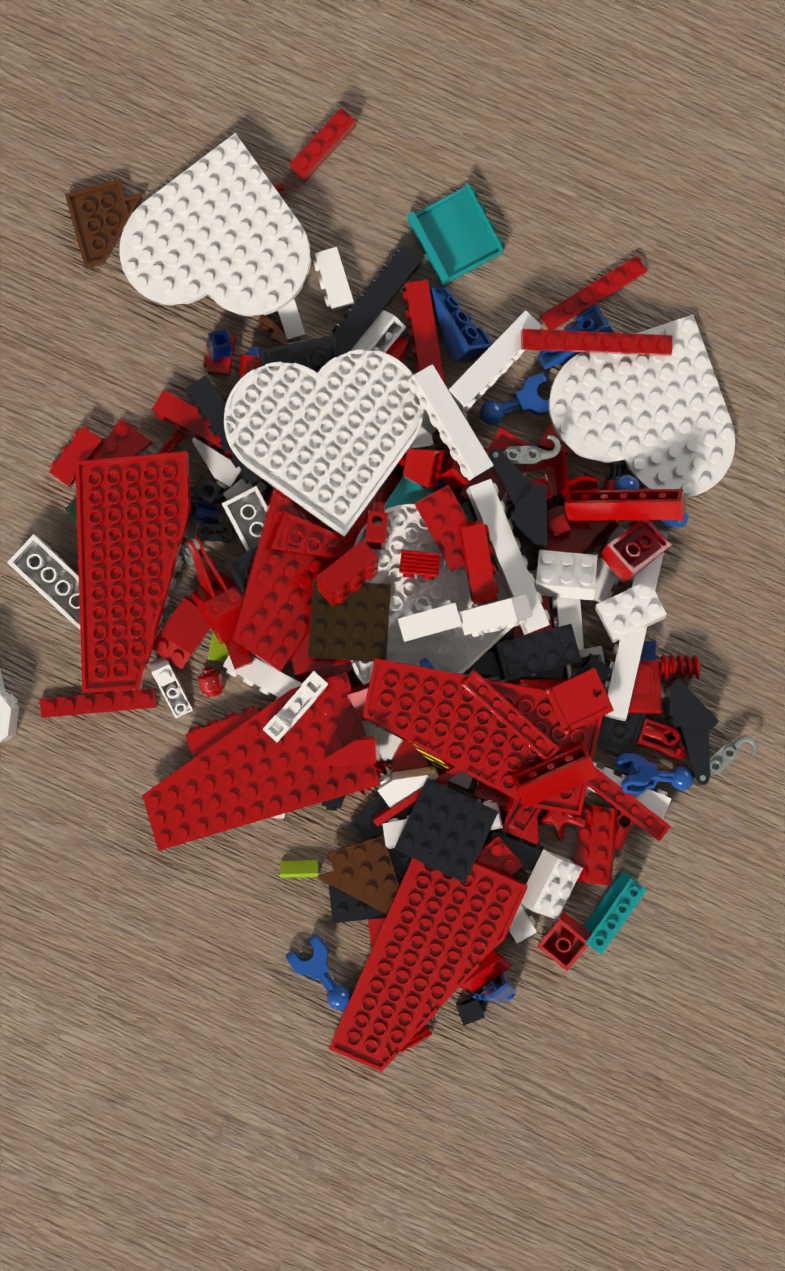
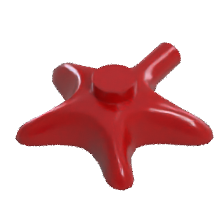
[537,810,586,841]

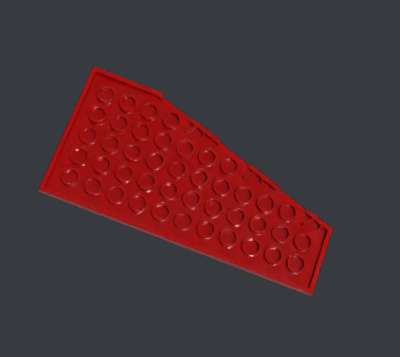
[75,451,191,693]
[231,471,402,672]
[363,657,603,815]
[142,672,381,851]
[328,858,528,1072]

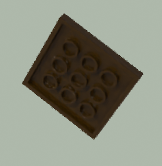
[308,579,391,662]

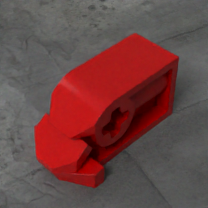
[635,719,686,759]

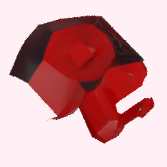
[507,449,619,554]

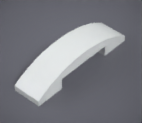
[263,671,328,742]

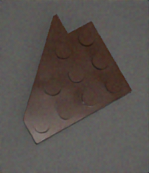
[65,179,143,269]
[318,835,399,914]

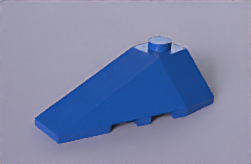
[430,286,492,363]
[537,304,614,369]
[471,973,516,1003]

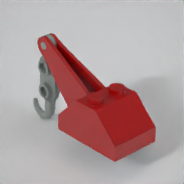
[180,537,244,644]

